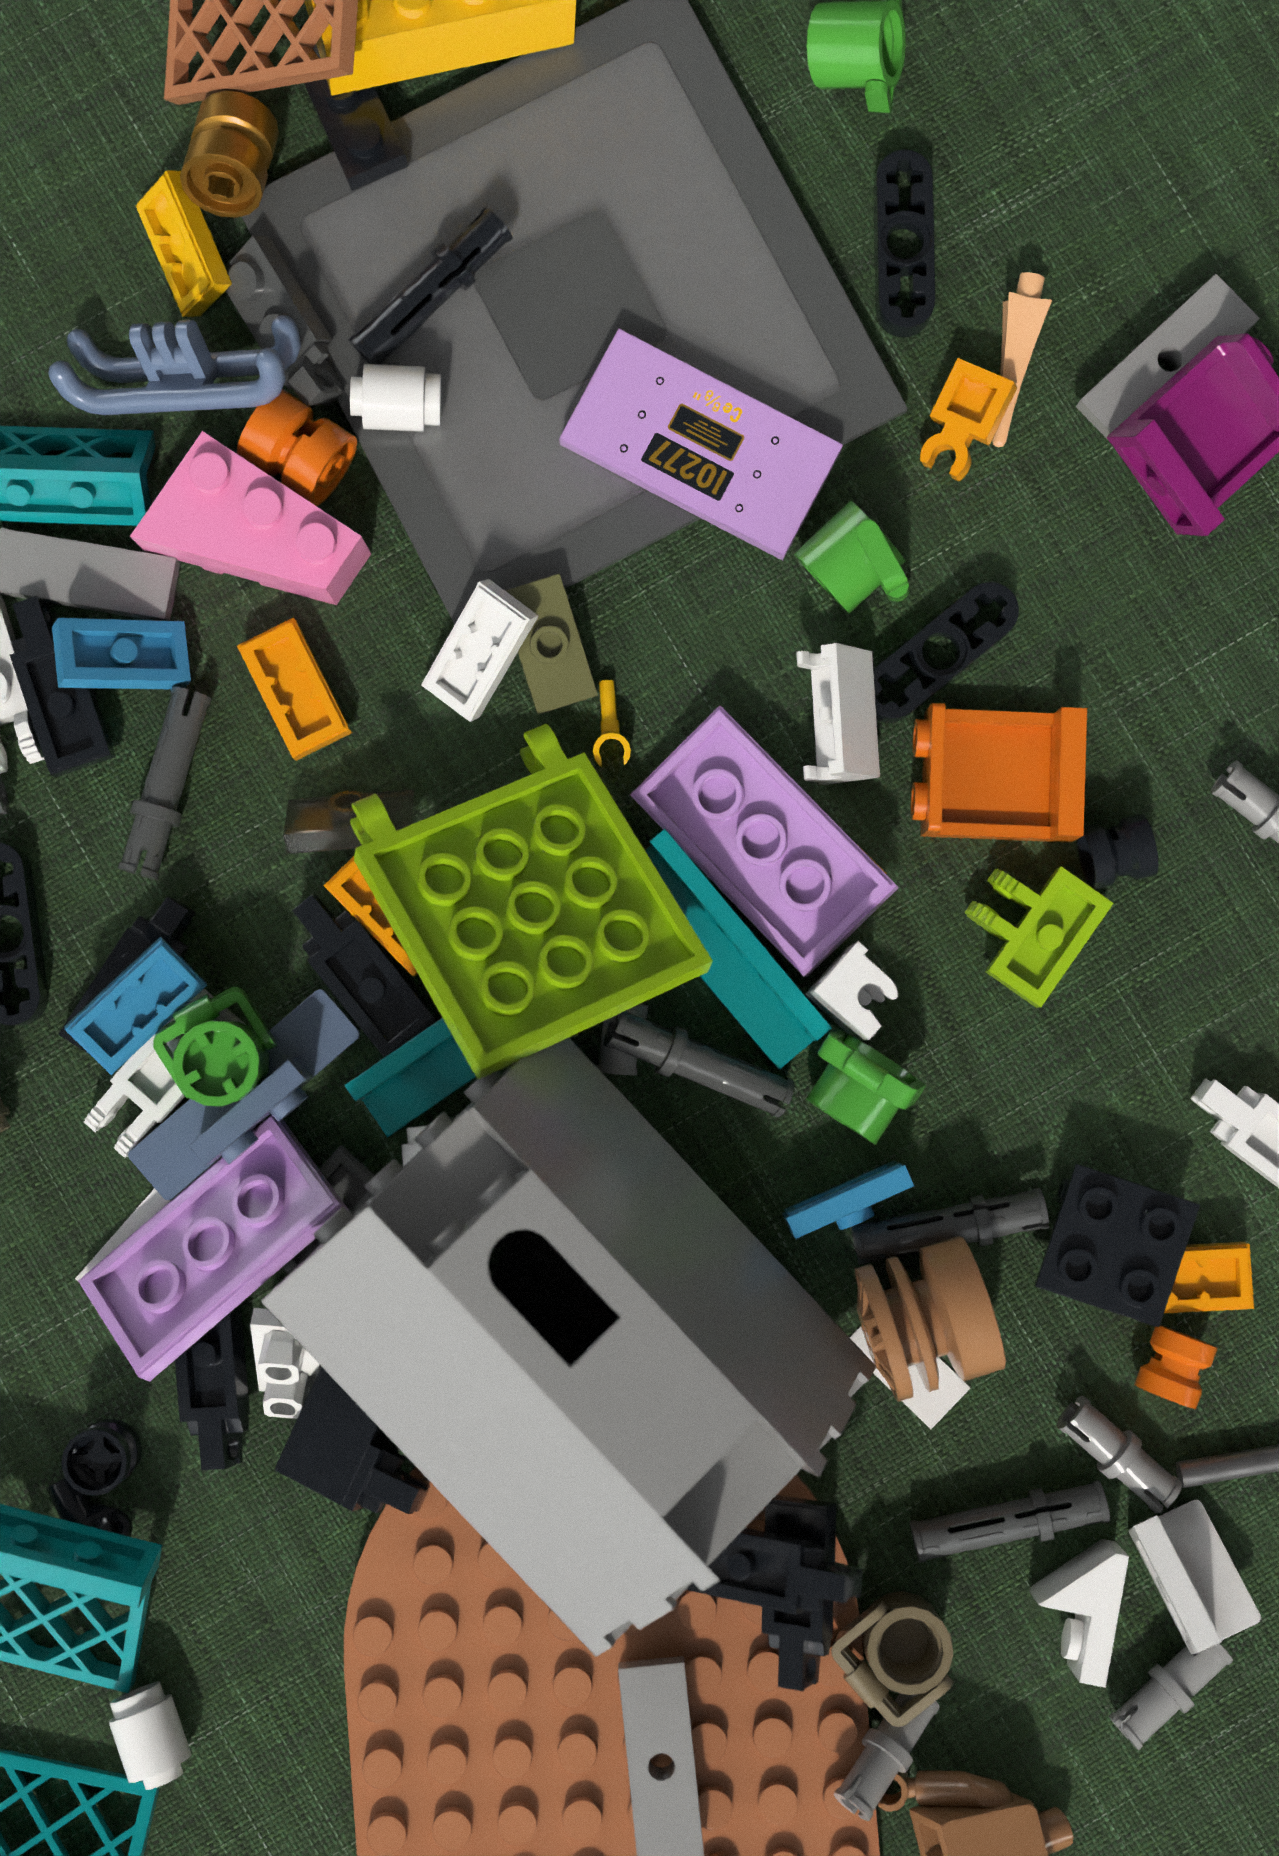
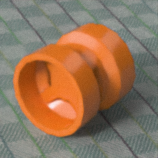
[1134,1325,1218,1409]

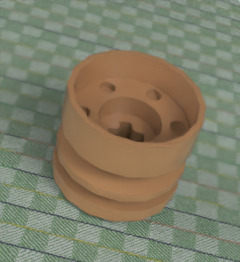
[854,1236,1006,1402]

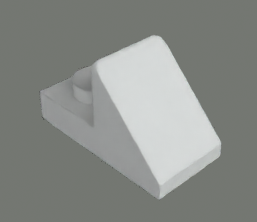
[1029,1539,1129,1688]

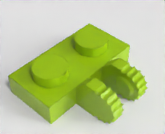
[965,866,1114,1008]

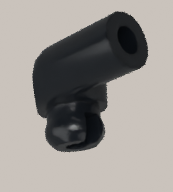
[46,1478,133,1537]

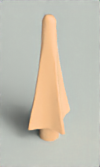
[992,272,1052,447]

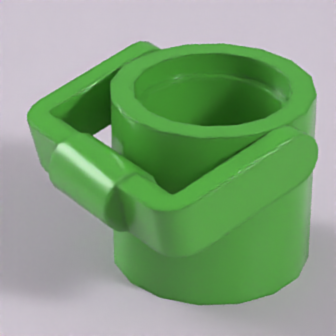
[807,0,906,113]
[794,501,910,614]
[153,987,277,1107]
[806,1029,926,1145]

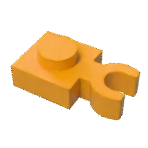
[920,358,1017,482]

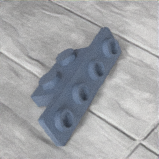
[128,989,361,1200]

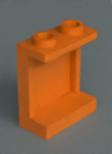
[910,703,1087,842]

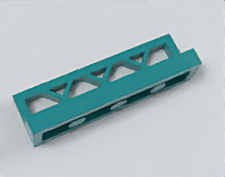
[0,426,156,526]
[645,829,832,1070]
[344,1018,476,1137]

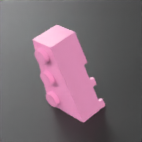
[130,431,371,605]

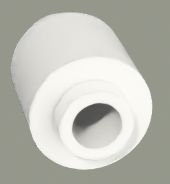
[350,364,441,432]
[108,1682,192,1790]

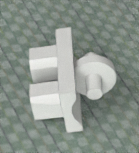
[250,1308,321,1419]

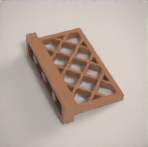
[164,0,358,105]

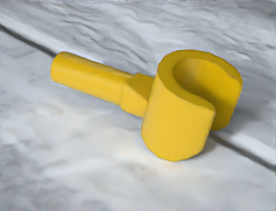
[593,680,631,767]

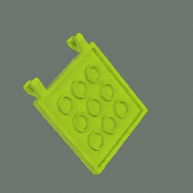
[350,724,713,1080]

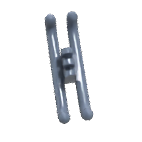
[48,315,301,415]

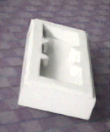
[421,579,538,722]

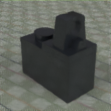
[274,1366,430,1514]

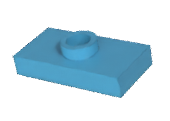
[64,937,207,1075]
[782,1161,914,1239]

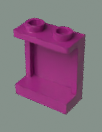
[1106,333,1279,536]

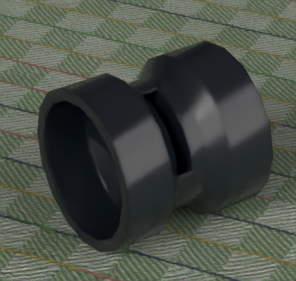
[1077,814,1159,889]
[61,1419,142,1496]

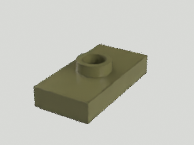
[505,573,598,715]

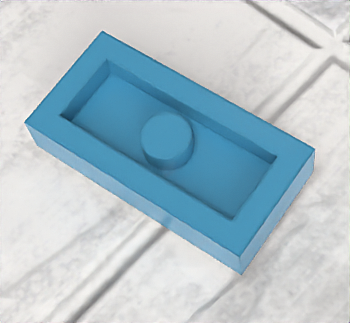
[52,618,191,689]

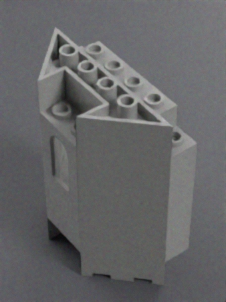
[260,1037,875,1657]

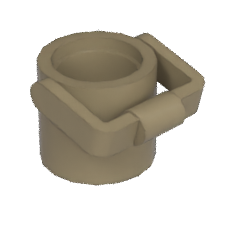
[831,1591,954,1727]

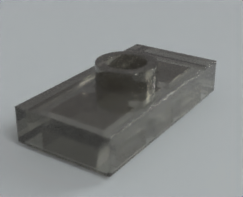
[283,789,417,854]

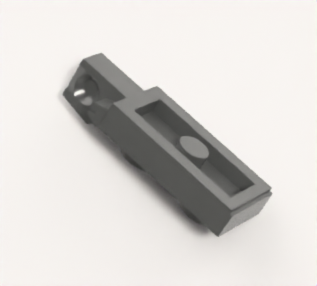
[225,235,345,406]

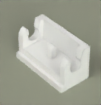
[796,643,880,785]
[804,941,898,1041]

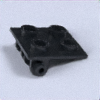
[1034,1163,1200,1327]
[491,1230,618,1367]

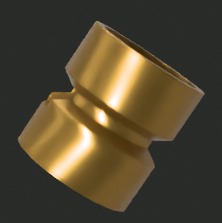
[180,91,279,218]

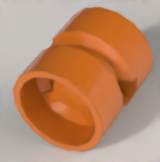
[237,389,358,506]

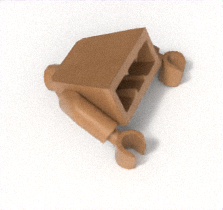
[878,1770,1073,1856]

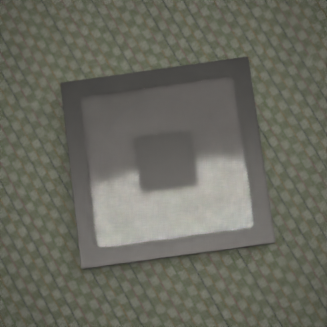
[241,0,908,624]

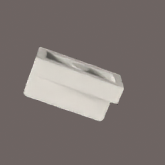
[1128,1500,1261,1654]

